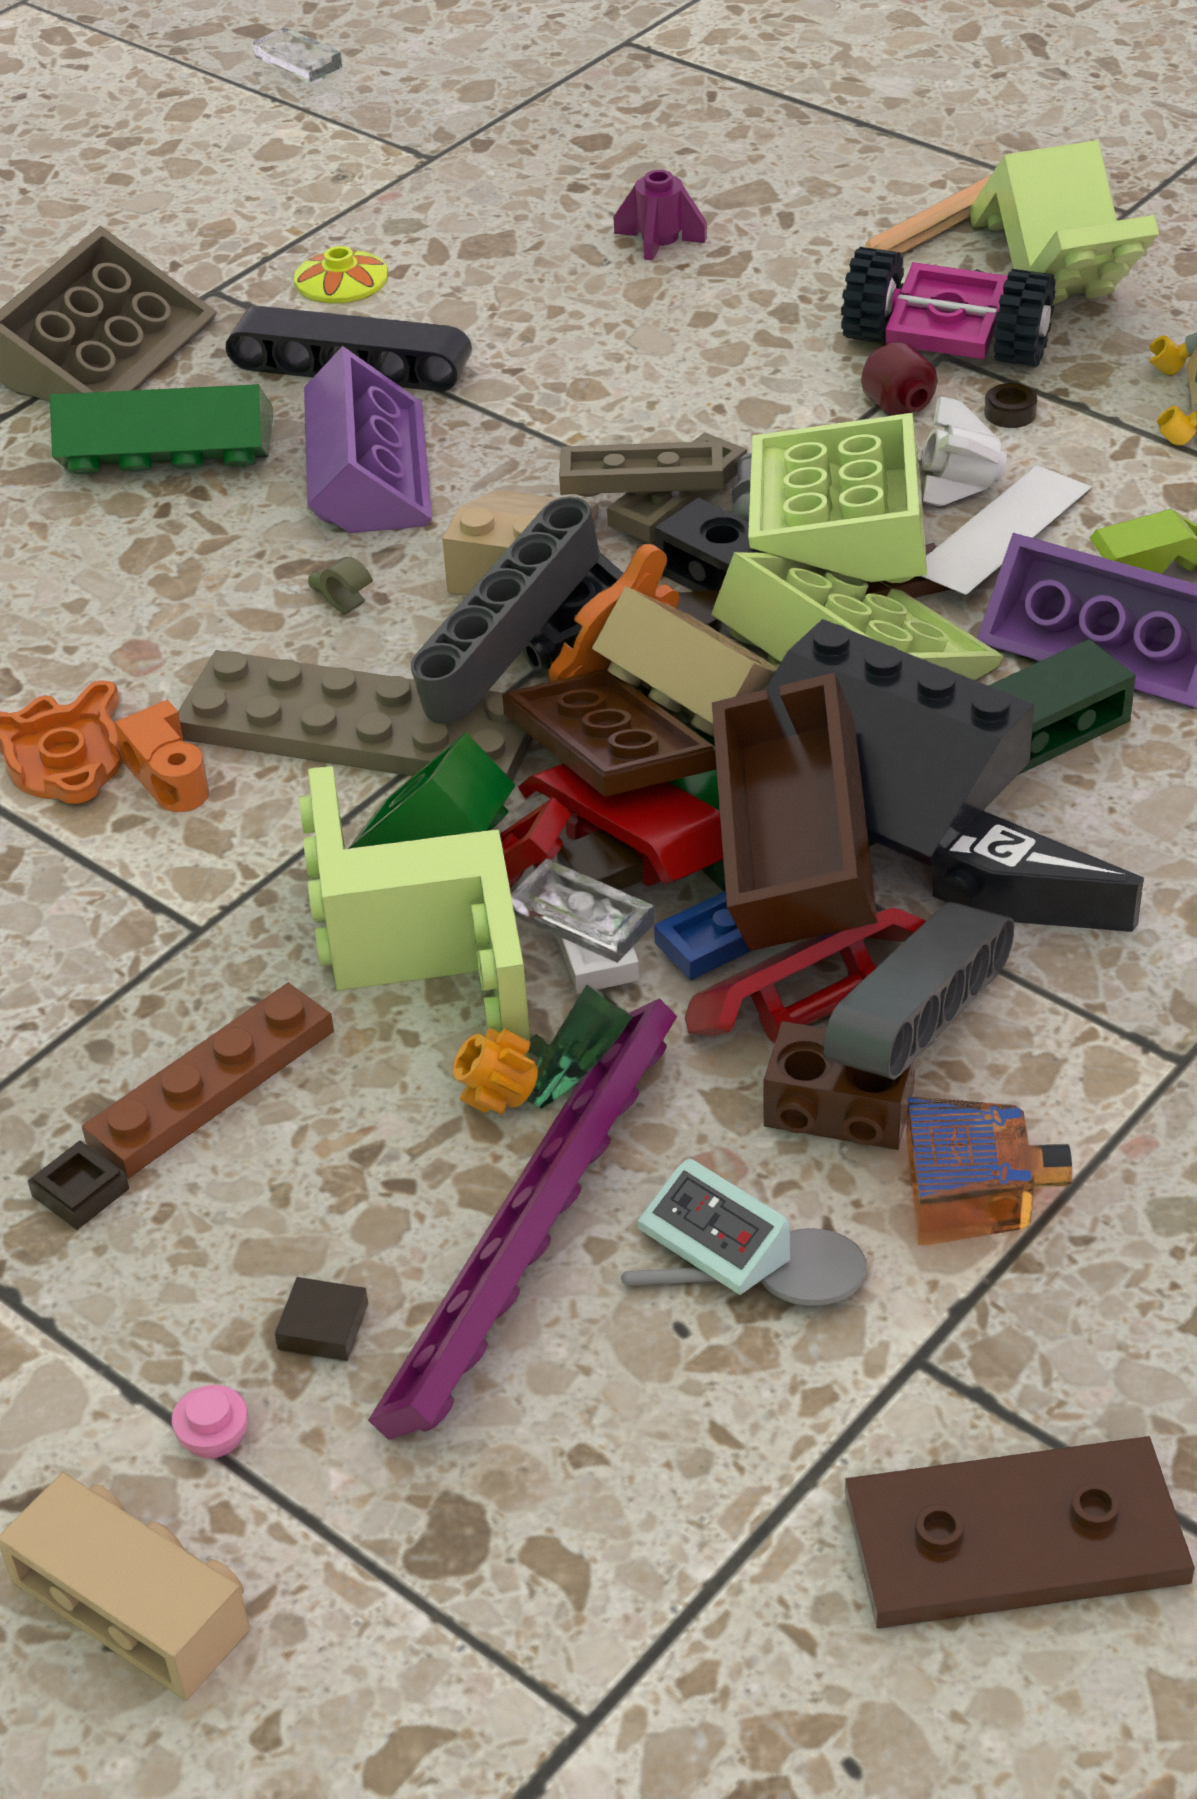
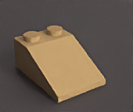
[442,490,599,595]

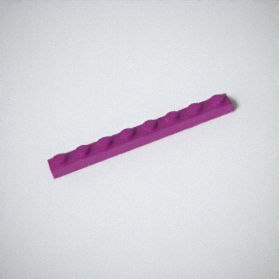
[368,998,677,1440]

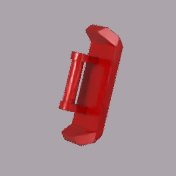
[518,763,723,886]
[685,908,926,1044]

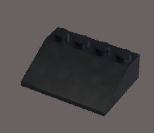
[764,619,1034,867]

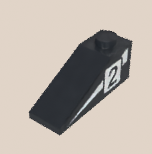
[932,811,1144,932]

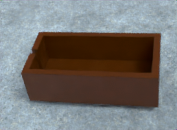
[712,672,878,951]

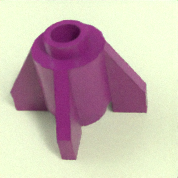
[613,170,707,260]

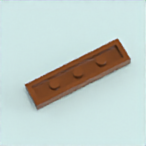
[82,982,334,1179]

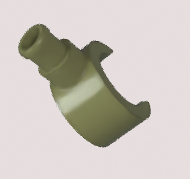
[308,557,373,614]

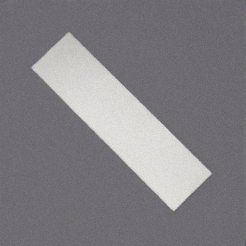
[921,465,1092,595]

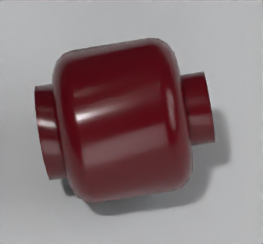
[861,341,938,416]

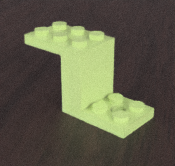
[969,140,1159,305]
[299,766,532,1059]

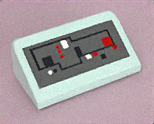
[638,1158,790,1295]

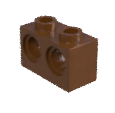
[763,1021,916,1150]

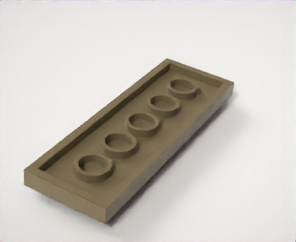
[178,650,533,782]

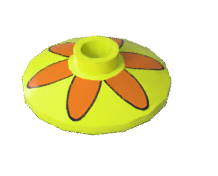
[294,246,388,304]

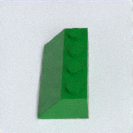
[50,384,273,474]

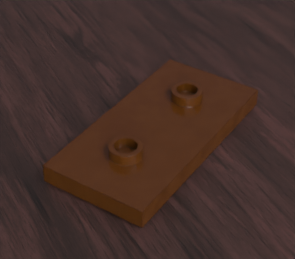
[502,669,717,797]
[845,1436,1195,1628]

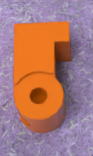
[115,699,209,812]

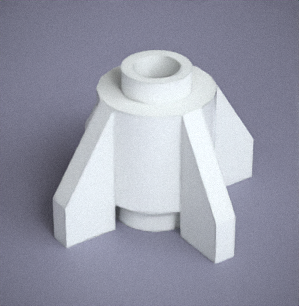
[918,396,1007,507]

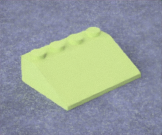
[748,413,927,583]
[711,552,1004,680]

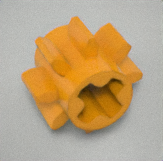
[453,1028,538,1115]

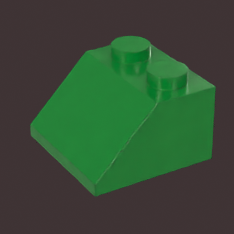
[348,732,516,849]

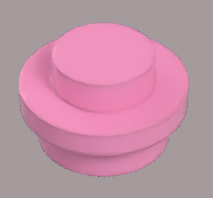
[172,1385,249,1459]

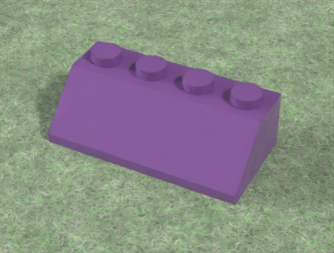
[304,346,432,533]
[977,533,1197,708]

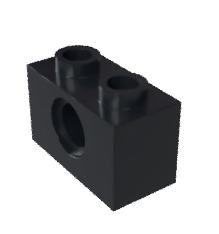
[655,497,766,592]

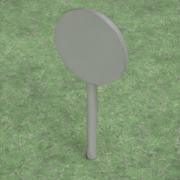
[621,1228,866,1306]

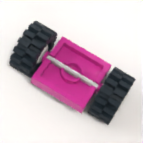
[841,247,1056,367]

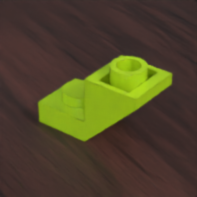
[1089,509,1197,574]

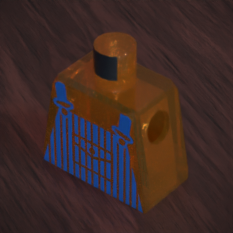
[906,1097,1072,1245]

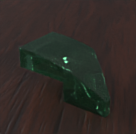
[526,985,633,1109]

